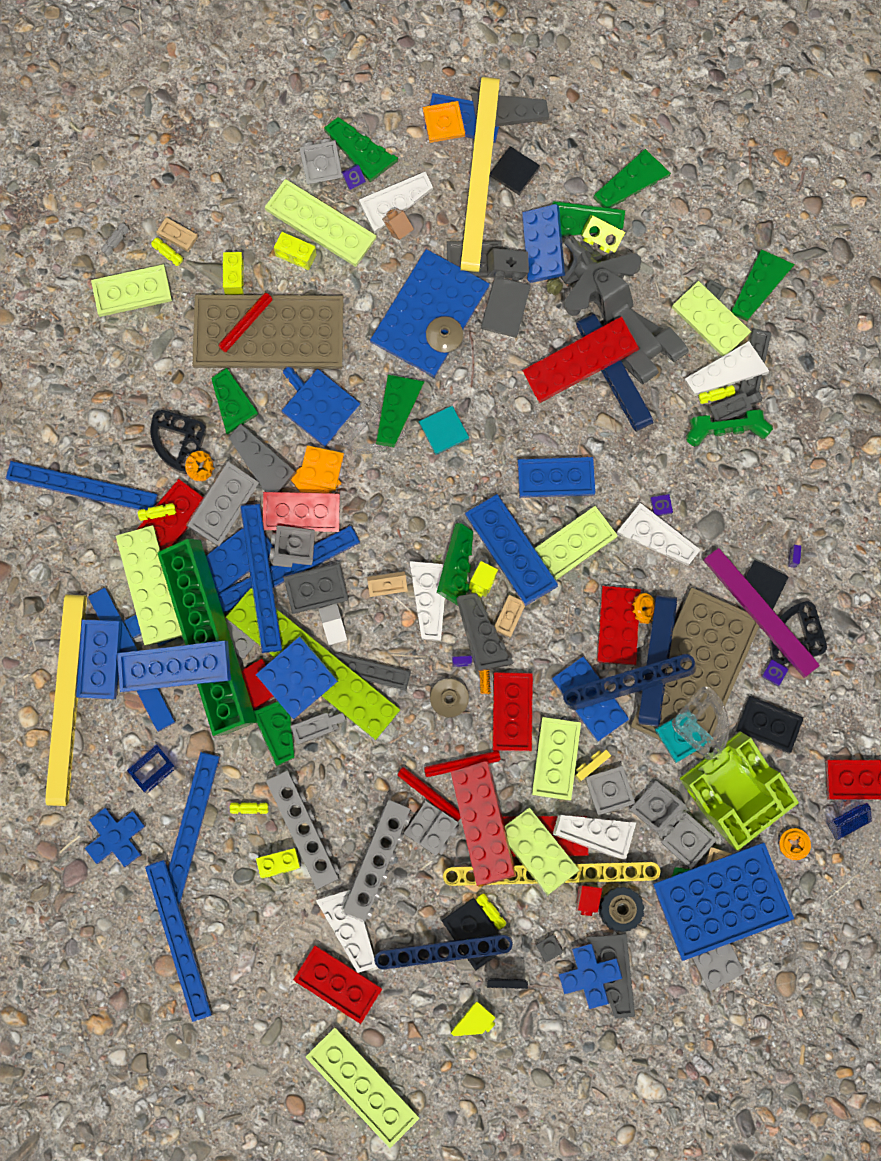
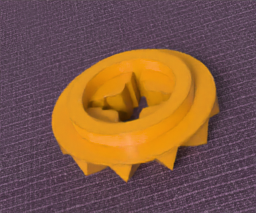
[185,451,215,481]
[632,593,655,624]
[779,828,811,860]

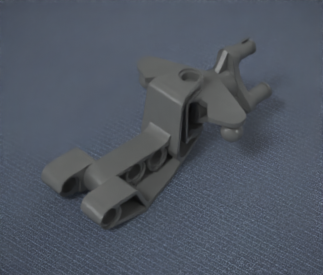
[562,236,689,385]

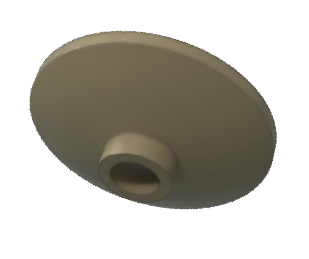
[426,317,463,353]
[430,679,469,718]

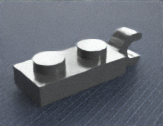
[710,392,763,422]

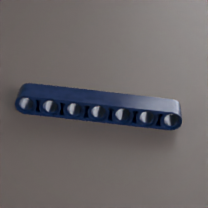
[576,314,653,432]
[639,595,677,727]
[563,654,696,710]
[374,934,513,970]

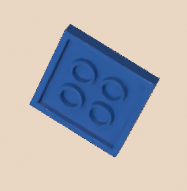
[282,369,361,447]
[256,636,338,720]

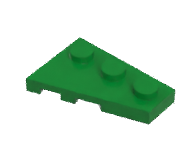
[211,368,258,435]
[254,702,294,767]

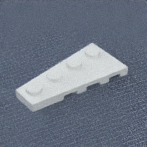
[359,172,433,234]
[685,341,769,396]
[616,503,700,566]
[410,561,445,641]
[553,815,636,861]
[316,890,377,973]

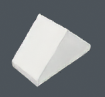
[319,603,347,646]

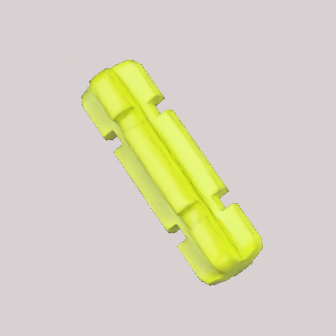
[151,237,183,266]
[698,385,735,404]
[138,503,176,521]
[230,803,269,814]
[476,894,507,930]

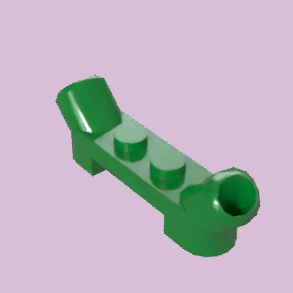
[686,410,773,447]

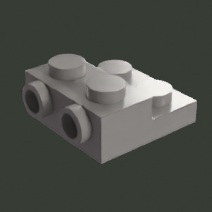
[299,138,343,185]
[269,526,315,567]
[630,781,688,839]
[404,801,459,856]

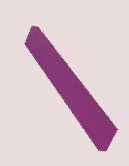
[703,548,820,678]

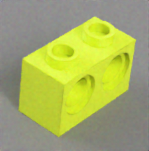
[580,215,625,253]
[274,232,316,270]
[223,252,244,295]
[469,561,498,598]
[256,848,301,879]

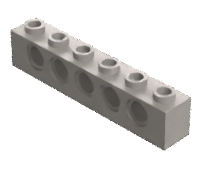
[266,771,341,890]
[341,800,411,922]

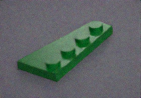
[324,117,398,183]
[593,149,671,208]
[552,201,626,237]
[732,249,795,321]
[376,375,424,448]
[436,523,473,606]

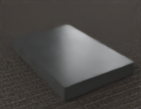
[447,241,502,278]
[481,278,531,338]
[283,563,348,614]

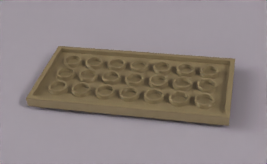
[192,295,344,369]
[630,587,759,760]

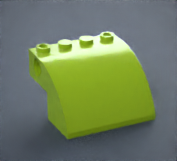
[679,732,799,851]

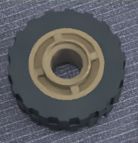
[598,887,645,932]

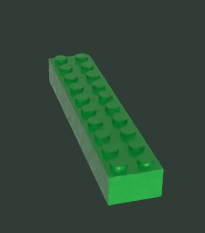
[157,538,257,736]

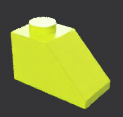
[450,1001,496,1036]

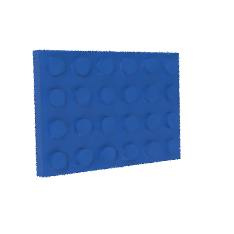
[370,249,490,378]
[652,843,794,961]

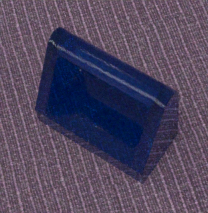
[127,744,177,794]
[826,803,872,840]

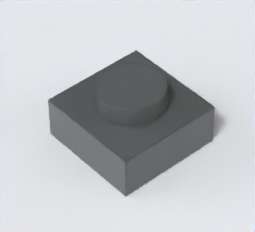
[536,935,563,963]

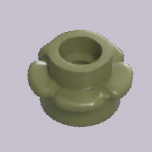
[546,278,563,296]

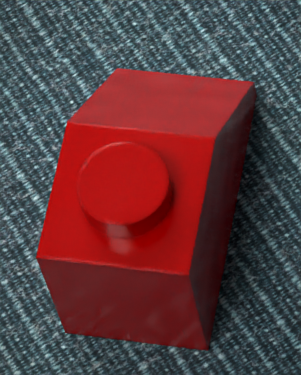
[576,886,602,916]

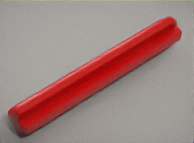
[218,293,273,352]
[424,751,501,777]
[397,767,461,822]

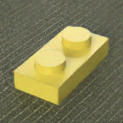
[575,750,611,782]

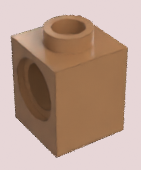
[382,208,414,240]

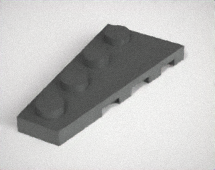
[472,93,549,127]
[229,424,297,492]
[456,593,514,672]
[587,934,635,1018]

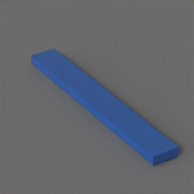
[5,461,158,510]
[240,504,282,653]
[218,526,360,613]
[88,588,176,732]
[168,752,220,907]
[145,860,212,1022]

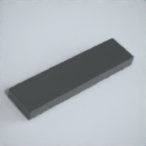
[738,328,771,397]
[335,653,411,691]

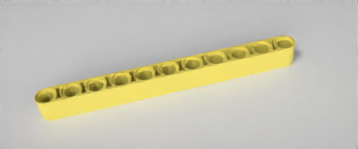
[461,77,500,272]
[45,594,87,806]
[443,862,660,886]

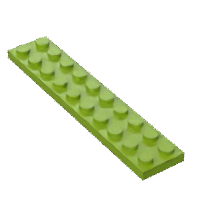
[226,588,400,741]

